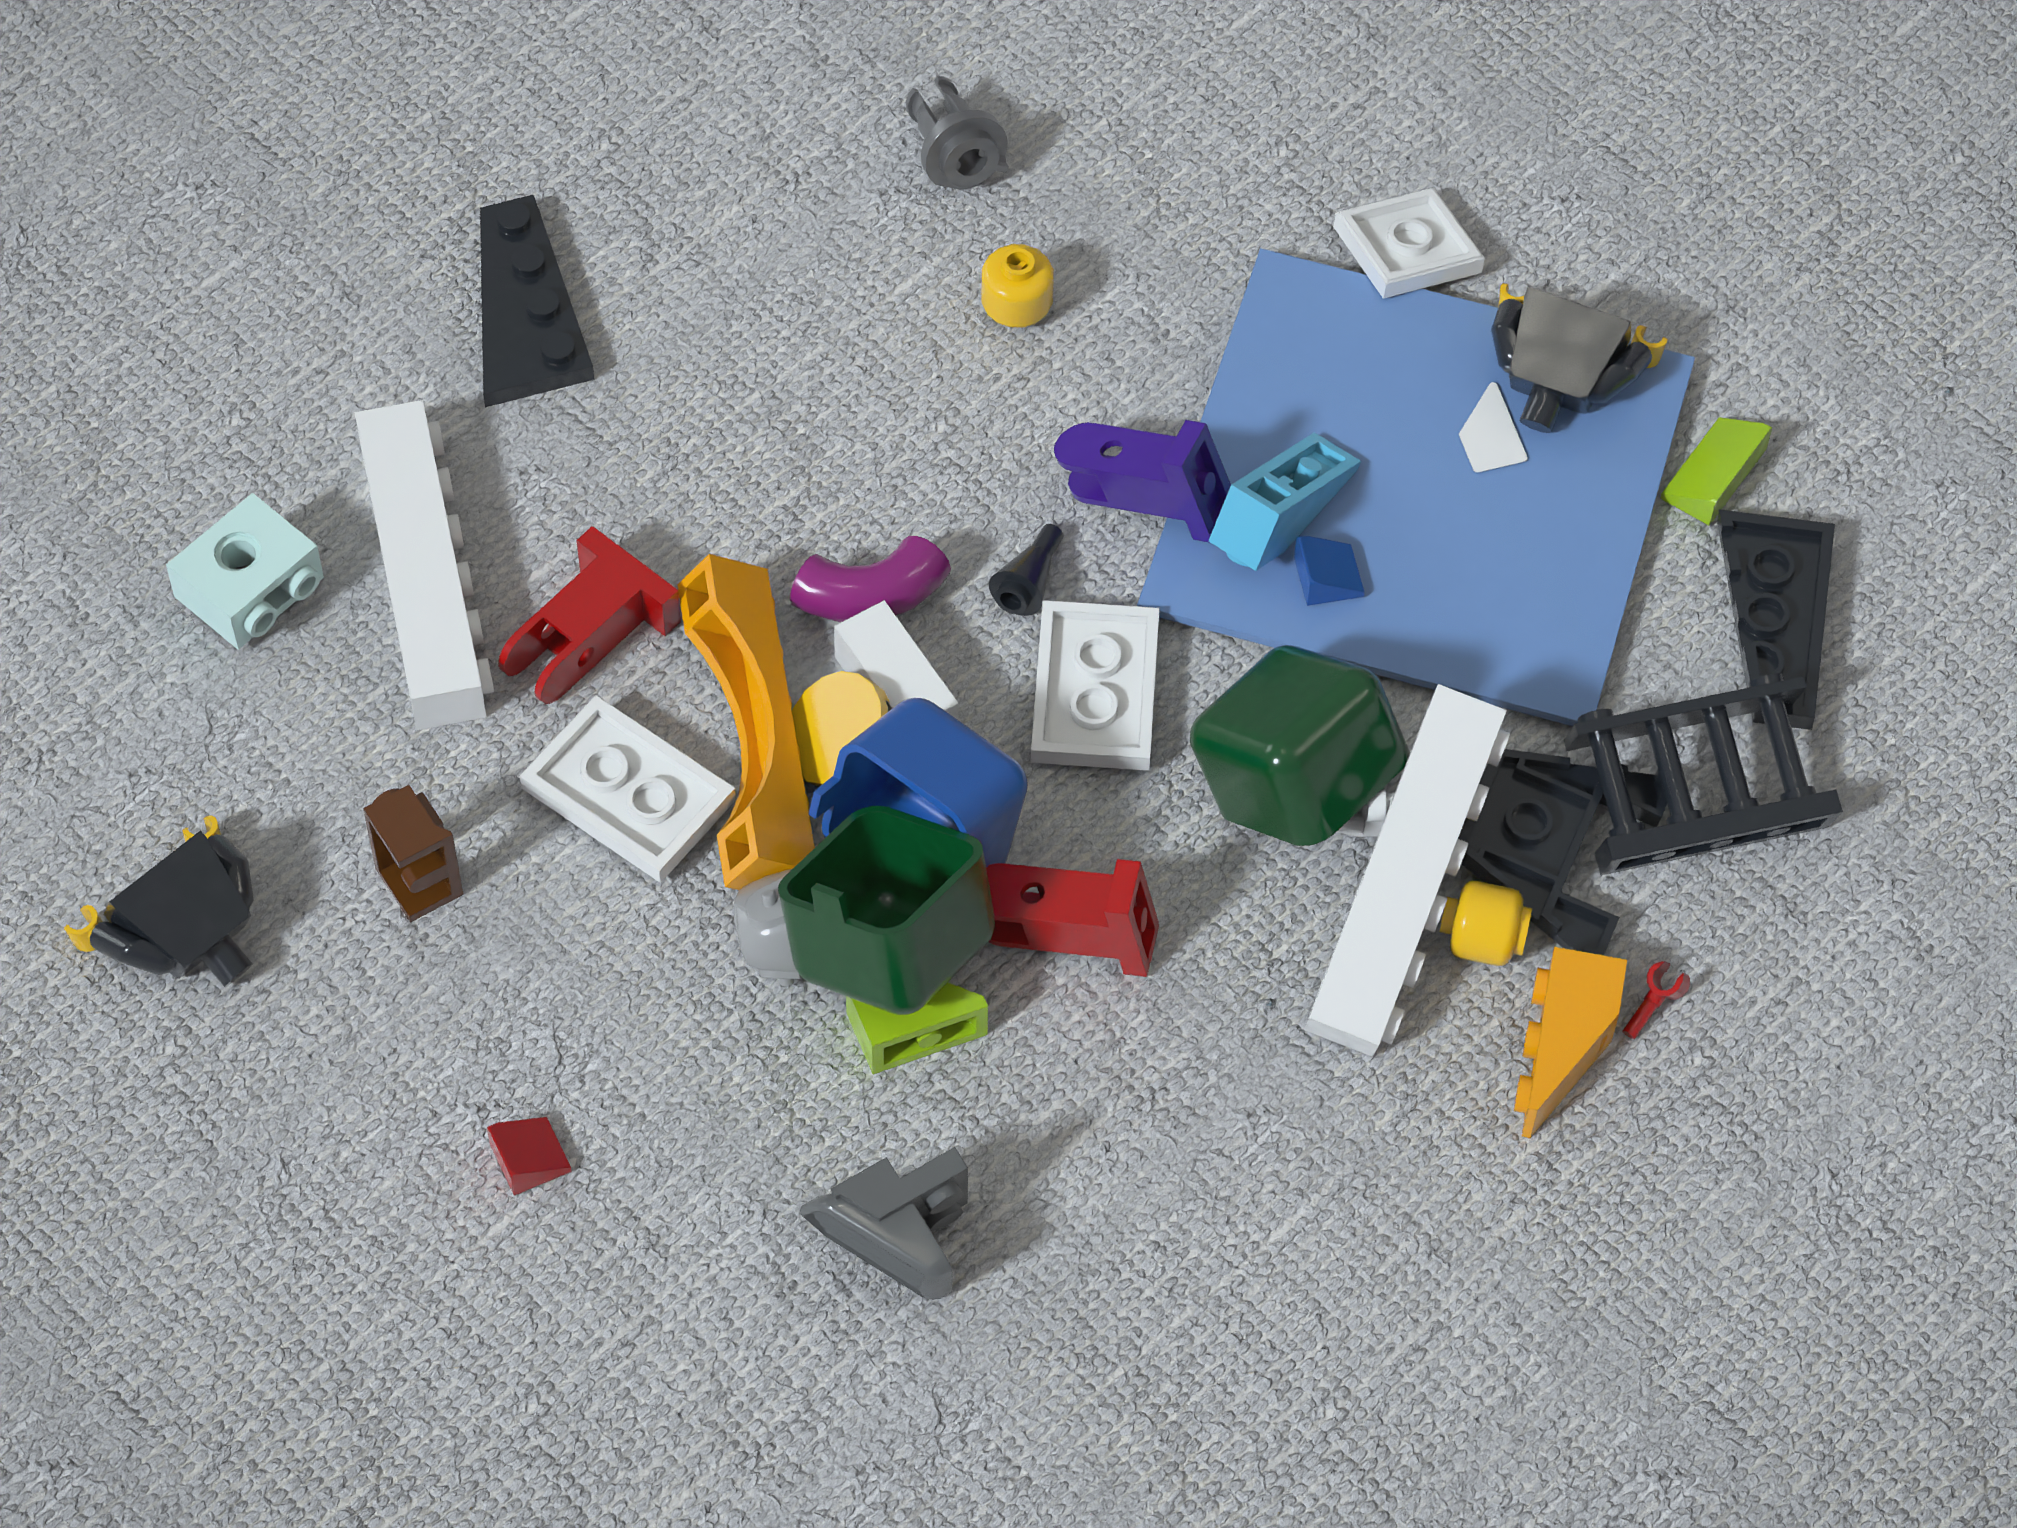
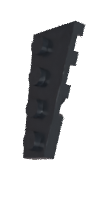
[480,194,595,408]
[1717,509,1835,730]

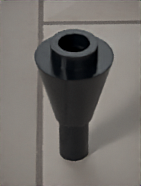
[989,524,1064,616]

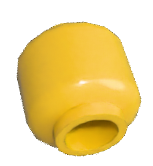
[981,244,1054,328]
[1439,881,1532,966]

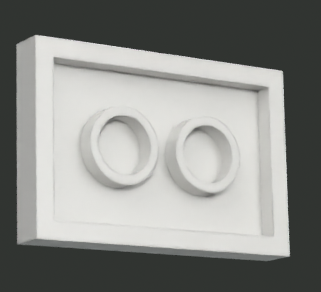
[1030,600,1159,770]
[519,695,736,883]

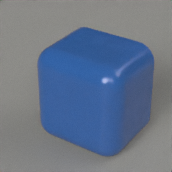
[809,698,1028,868]

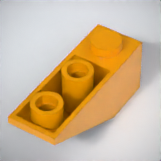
[1514,947,1627,1138]

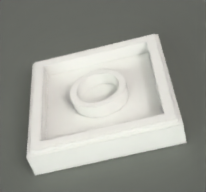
[1333,187,1485,299]

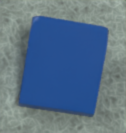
[1294,536,1365,606]

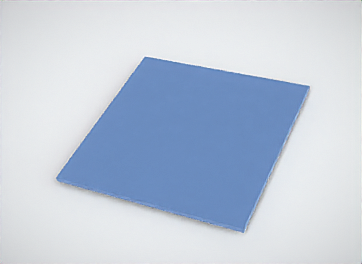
[1137,248,1695,726]

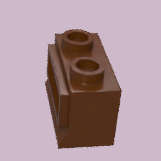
[363,785,463,923]

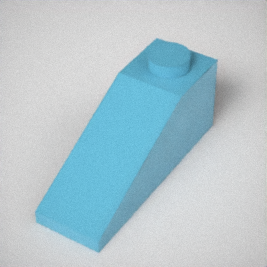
[1208,432,1361,571]

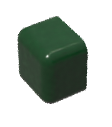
[1190,645,1410,846]
[778,806,995,1015]

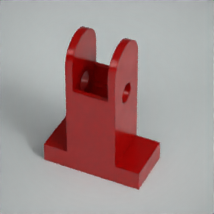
[498,526,681,704]
[986,859,1159,977]

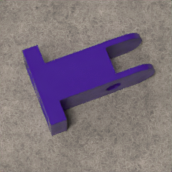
[1054,420,1231,543]

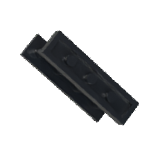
[1564,673,1843,876]

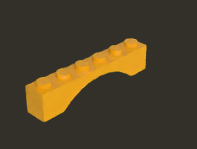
[677,554,815,890]

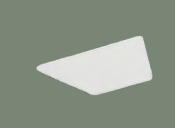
[1459,382,1528,473]

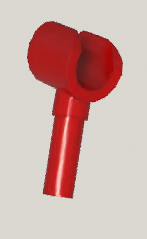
[1622,961,1690,1040]

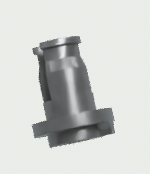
[905,76,1009,190]

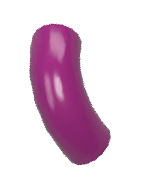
[790,536,951,623]

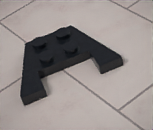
[1458,749,1667,955]

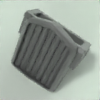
[800,1147,968,1300]

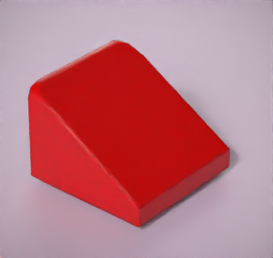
[487,1117,572,1196]

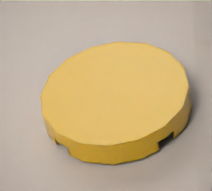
[792,671,890,787]

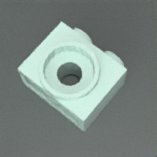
[166,493,324,650]

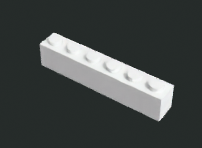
[354,400,494,731]
[1304,684,1510,1057]

